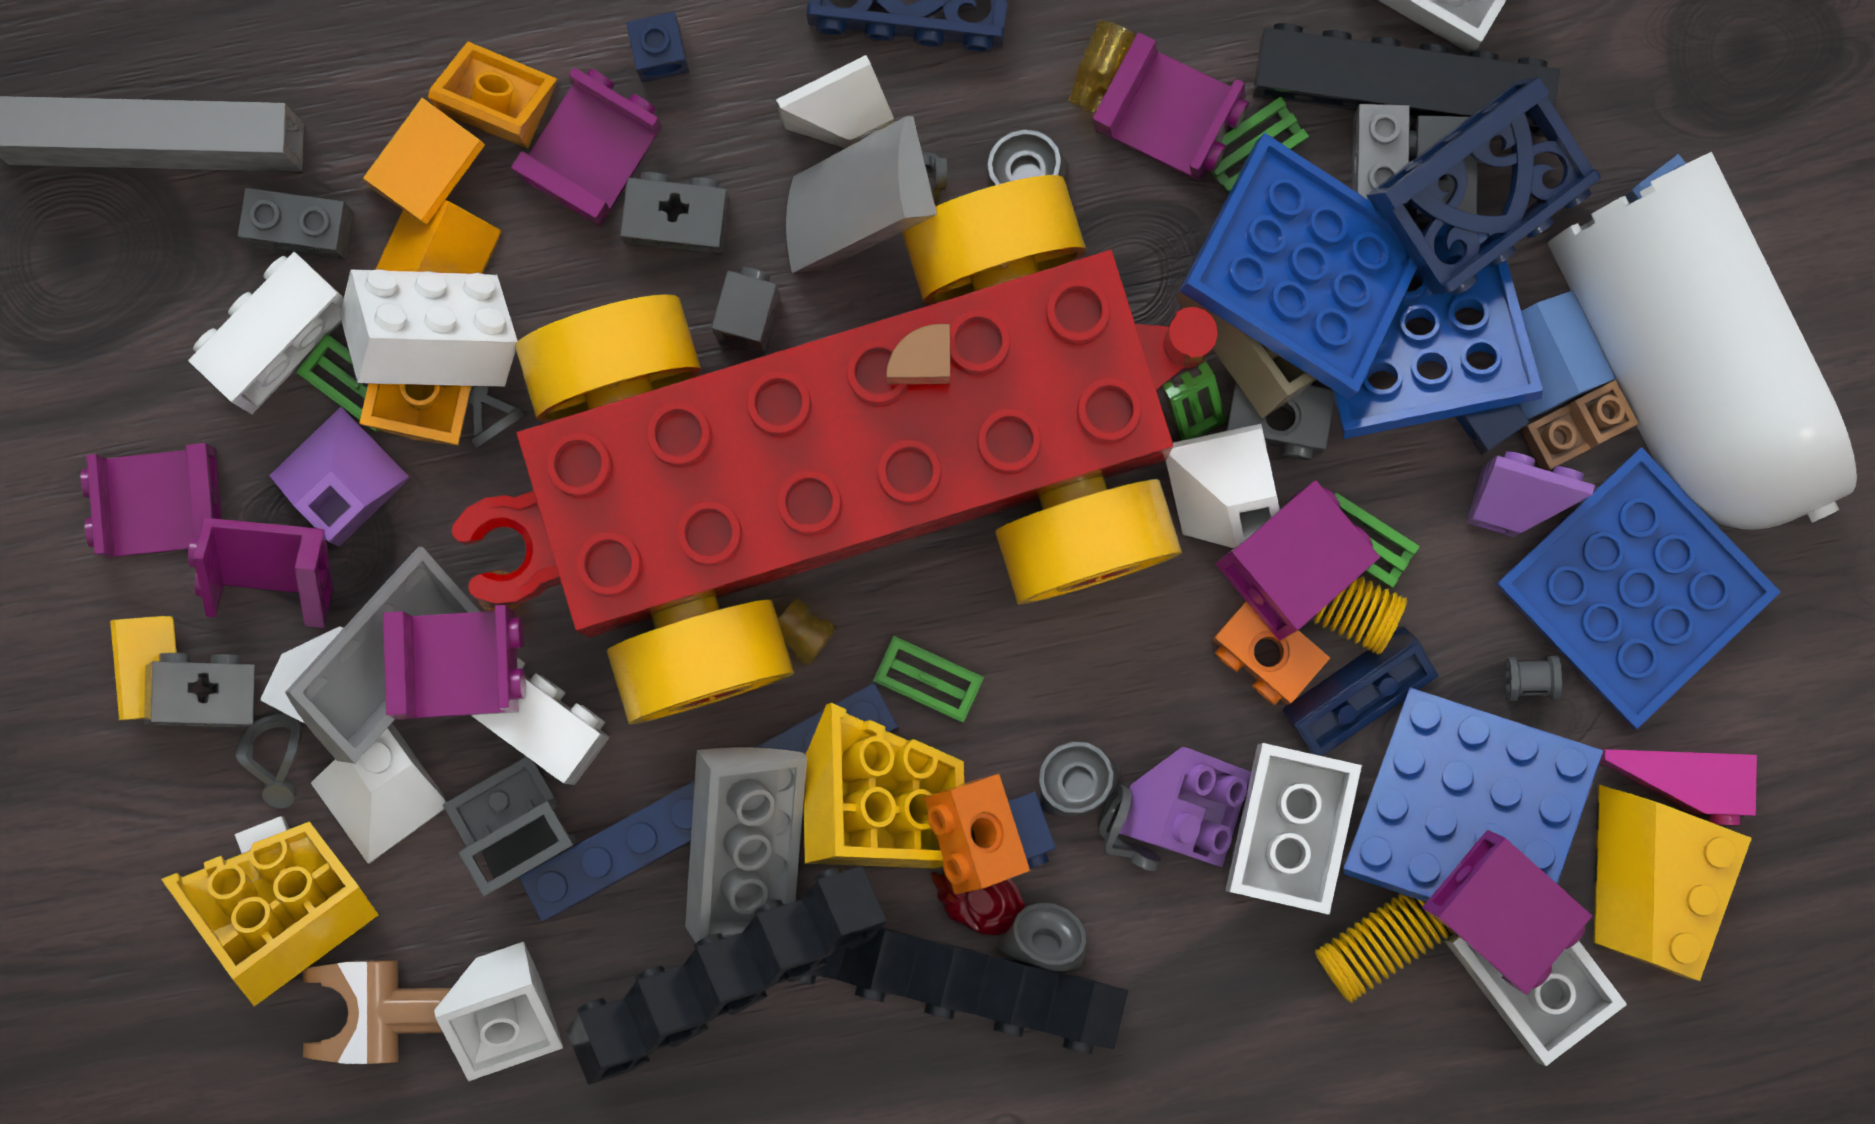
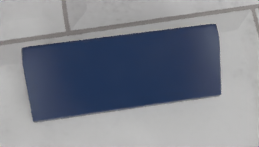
[1283,627,1439,756]

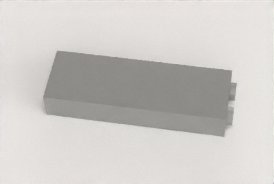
[0,96,304,172]

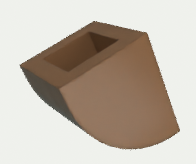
[886,324,950,384]

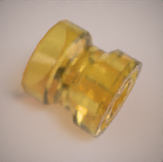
[778,597,837,667]

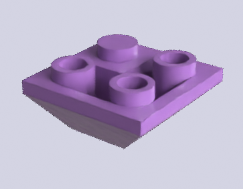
[269,407,411,547]
[1466,451,1595,537]
[1119,747,1251,867]

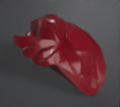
[931,870,1025,935]

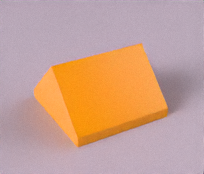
[428,41,557,149]
[363,98,485,225]
[375,200,502,274]
[359,383,472,446]

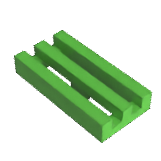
[1210,97,1309,195]
[296,333,379,433]
[1162,362,1226,441]
[1334,492,1420,589]
[873,636,984,723]

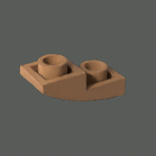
[1520,380,1639,471]

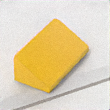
[110,616,177,720]

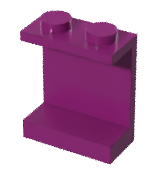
[1092,32,1249,182]
[511,67,662,227]
[81,443,222,558]
[1215,480,1380,641]
[188,518,334,628]
[383,605,526,720]
[1422,829,1592,995]

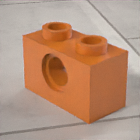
[1211,601,1330,705]
[924,774,1030,894]

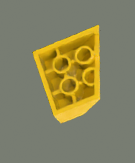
[803,703,964,869]
[1593,785,1752,981]
[161,821,378,1007]

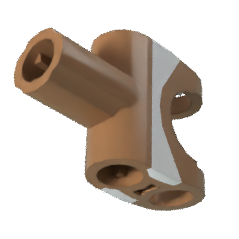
[303,960,451,1064]

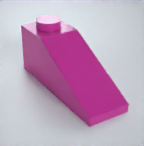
[1600,749,1757,825]

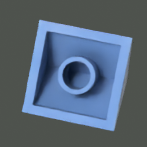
[1517,290,1616,420]

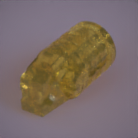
[1069,20,1136,114]

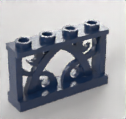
[806,0,1008,53]
[1366,77,1601,296]

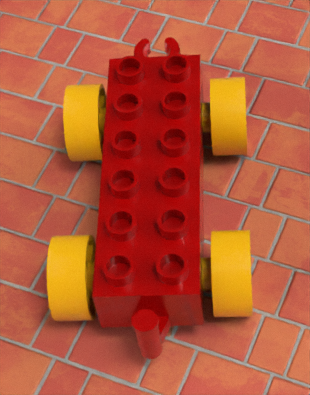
[451,175,1218,724]

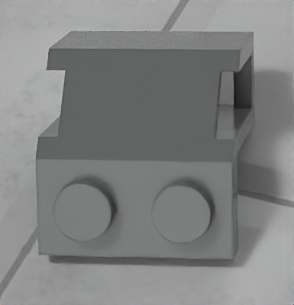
[443,756,578,897]

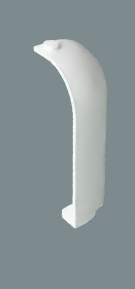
[1547,152,1857,530]

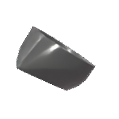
[987,130,1069,188]
[1039,742,1121,817]
[997,903,1086,972]

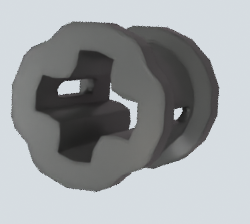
[1505,656,1562,701]

